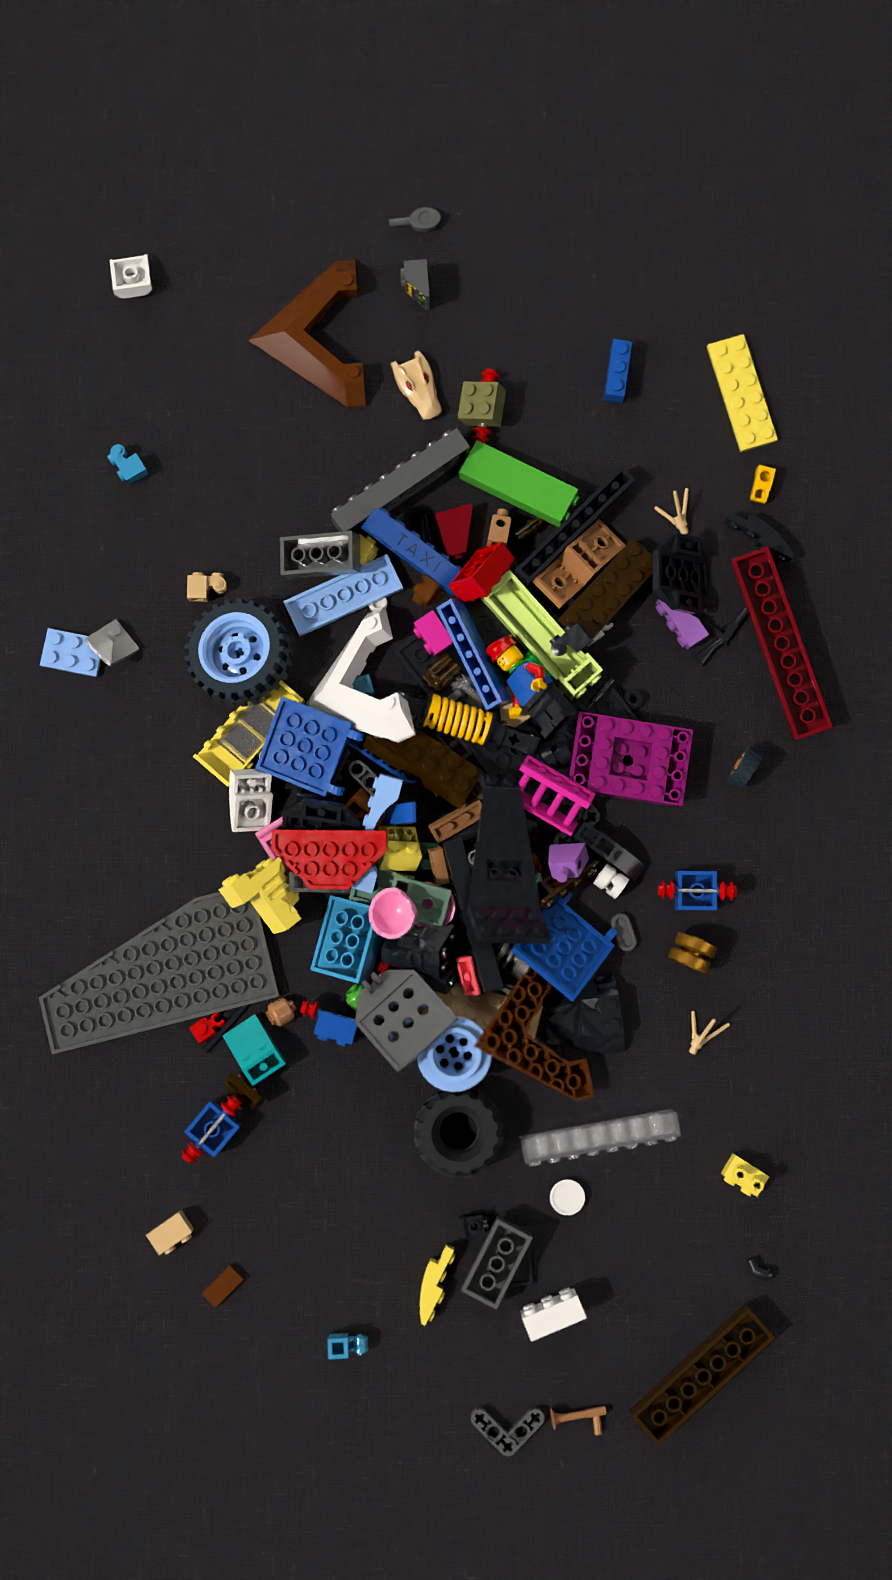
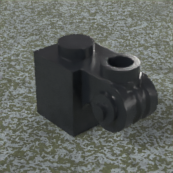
[549,622,594,656]

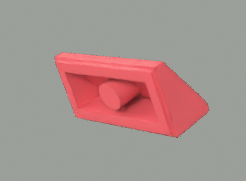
[456,955,481,996]

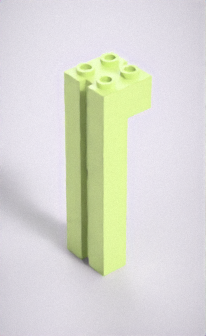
[480,570,603,700]

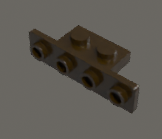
[539,859,598,912]

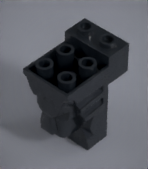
[381,924,462,995]

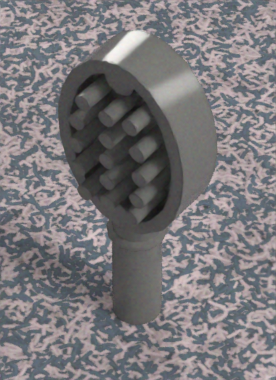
[389,207,440,232]

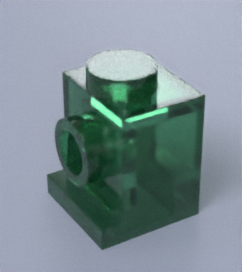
[418,842,438,871]

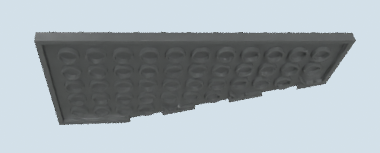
[39,892,280,1054]

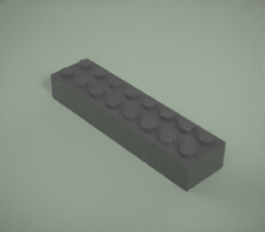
[331,428,470,533]

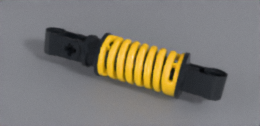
[397,690,543,756]

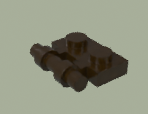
[224,1072,261,1110]

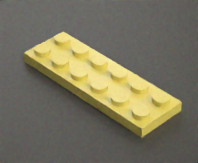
[707,334,778,452]

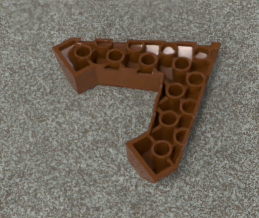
[248,260,366,408]
[474,967,595,1101]

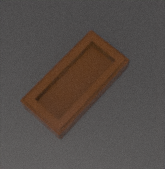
[202,1265,244,1308]

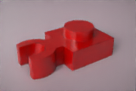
[189,1012,226,1045]

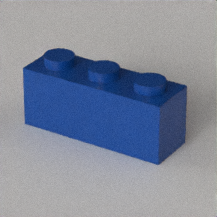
[604,339,632,403]

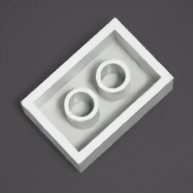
[520,1288,586,1341]

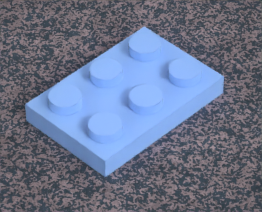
[40,628,101,677]

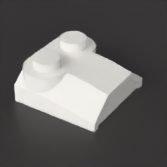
[110,254,152,298]

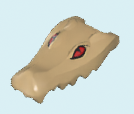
[390,351,441,420]

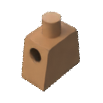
[487,509,511,546]

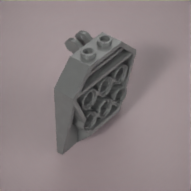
[355,970,458,1073]

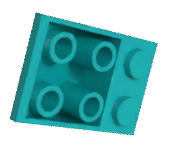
[223,1014,287,1086]

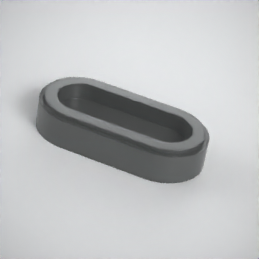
[611,914,637,951]

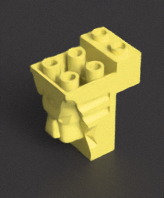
[218,857,301,934]

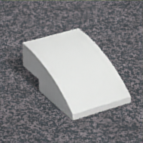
[229,769,273,832]

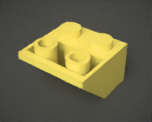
[377,826,422,871]

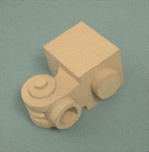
[187,572,227,602]

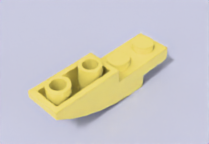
[420,1244,456,1325]

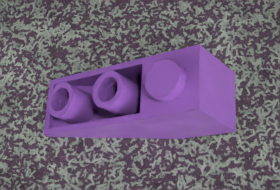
[656,599,709,650]

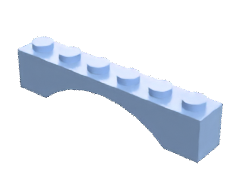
[351,773,404,893]

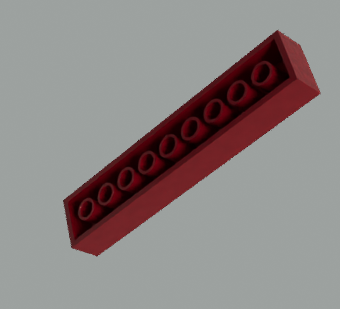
[730,546,833,741]

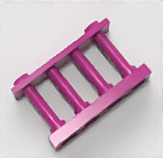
[519,755,595,836]

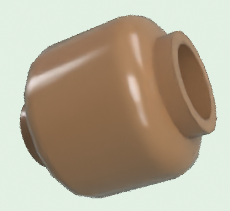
[266,998,296,1027]

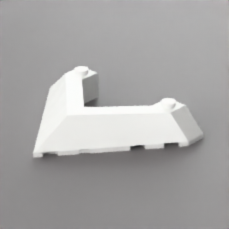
[305,606,415,742]

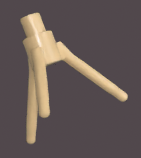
[654,488,689,534]
[689,1011,730,1055]

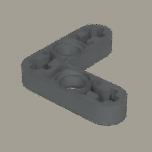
[471,1407,544,1456]

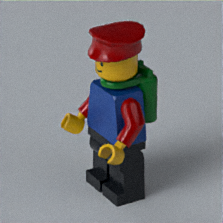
[486,635,576,738]

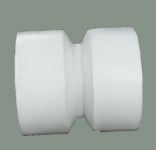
[593,863,629,899]

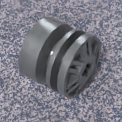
[494,943,530,980]

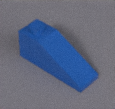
[381,802,416,826]

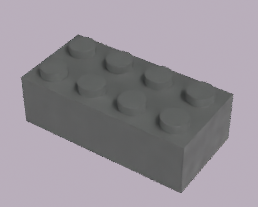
[280,531,361,579]
[461,1216,532,1310]

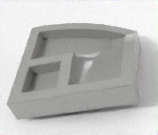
[85,619,139,666]

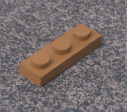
[428,797,482,843]

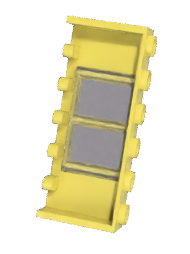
[193,680,305,787]

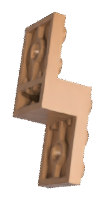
[532,519,626,609]

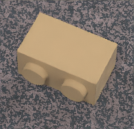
[146,1210,194,1255]

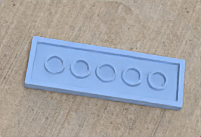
[283,554,403,636]

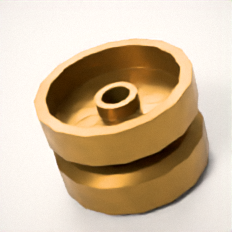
[668,932,717,974]

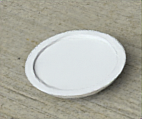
[550,1180,585,1215]

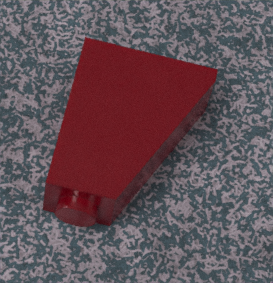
[435,503,473,562]

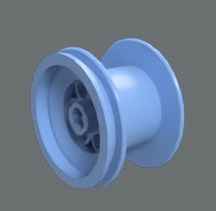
[417,1016,492,1092]

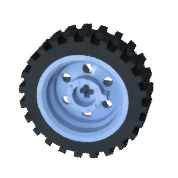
[184,598,293,707]

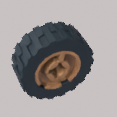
[726,746,763,789]

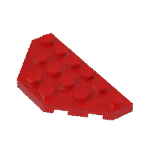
[272,829,388,889]

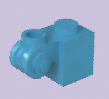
[107,444,148,485]
[328,1333,369,1359]

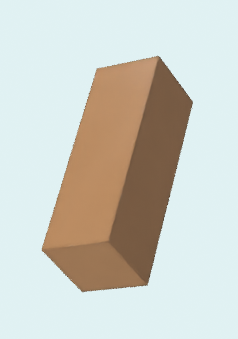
[428,846,449,886]

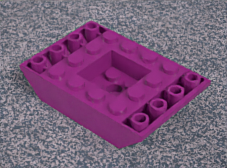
[569,711,693,806]

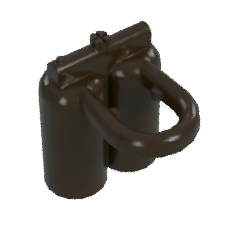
[423,653,463,692]

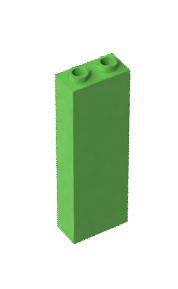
[459,440,580,527]

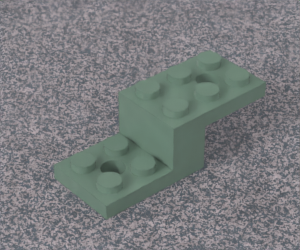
[349,866,452,927]

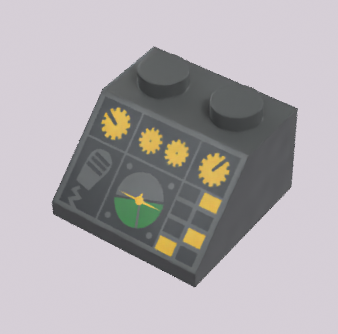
[400,259,429,310]

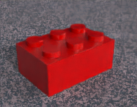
[448,541,515,603]

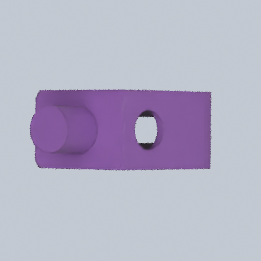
[548,843,589,882]

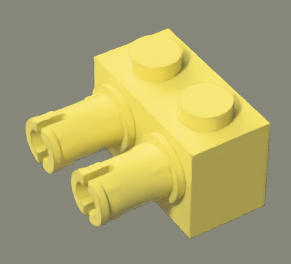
[721,1154,769,1196]

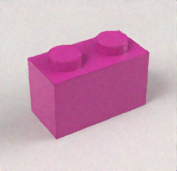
[413,610,454,657]

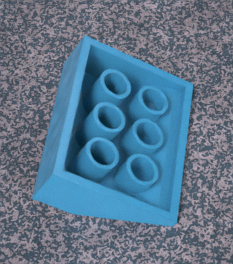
[310,895,383,984]

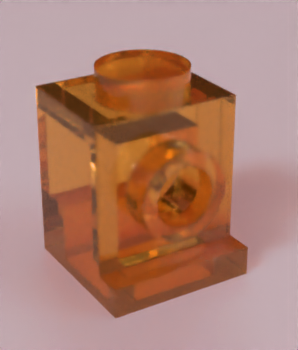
[412,574,439,606]

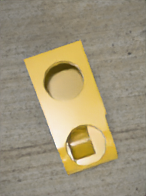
[750,465,776,504]

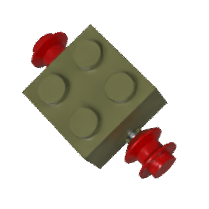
[458,369,506,444]

